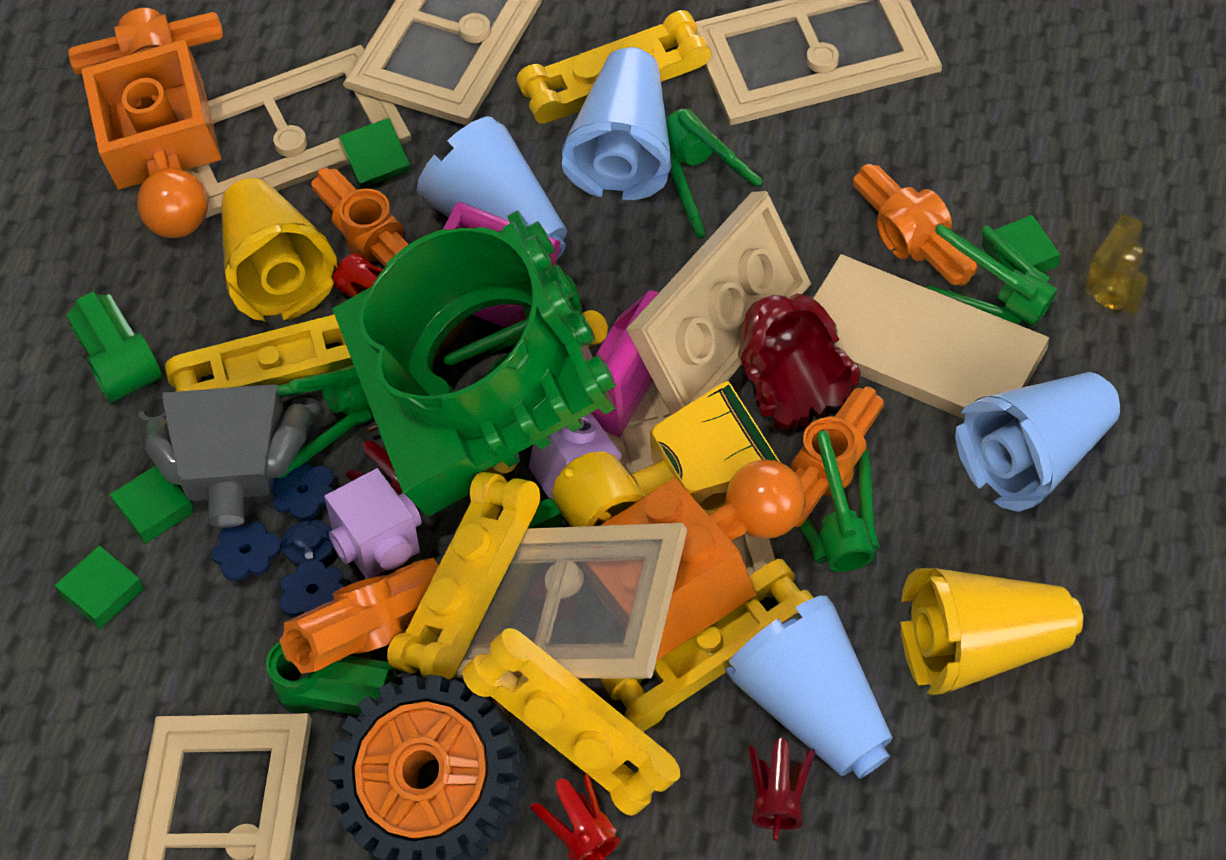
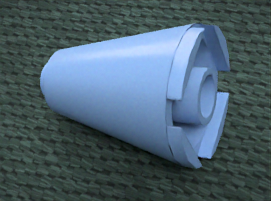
[562,47,671,200]
[416,116,567,259]
[955,372,1120,512]
[725,596,893,779]

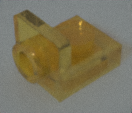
[1084,213,1148,315]

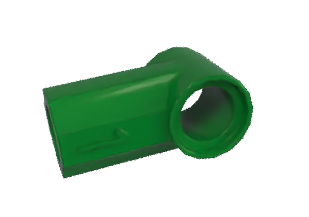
[66,292,163,403]
[266,641,397,715]

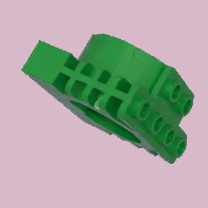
[332,210,617,517]

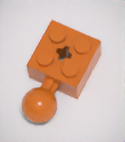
[81,39,222,238]
[581,460,805,661]

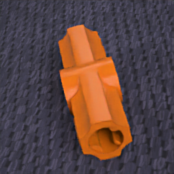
[279,558,439,674]

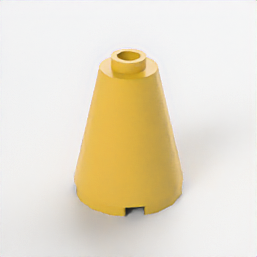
[221,178,337,321]
[900,568,1083,695]

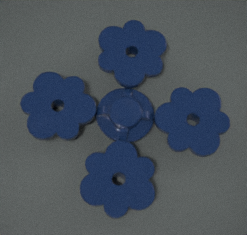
[211,463,344,617]

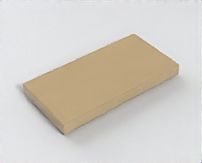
[626,191,811,415]
[813,254,1049,419]

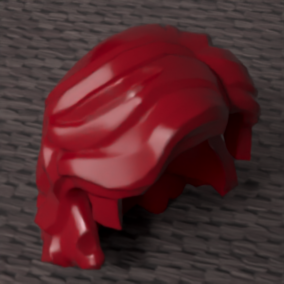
[738,293,861,430]

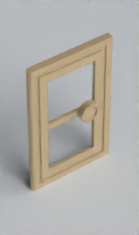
[185,45,412,218]
[128,713,312,860]

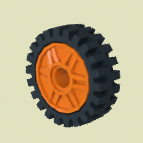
[328,675,527,860]

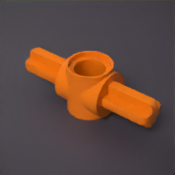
[68,8,223,75]
[853,164,978,287]
[311,167,409,267]
[790,386,884,527]

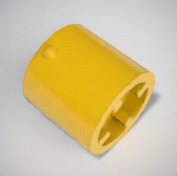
[552,451,646,527]

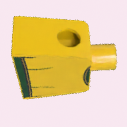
[630,381,780,515]

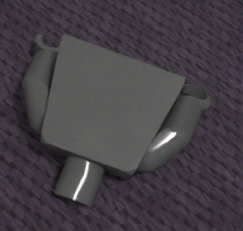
[138,384,322,528]

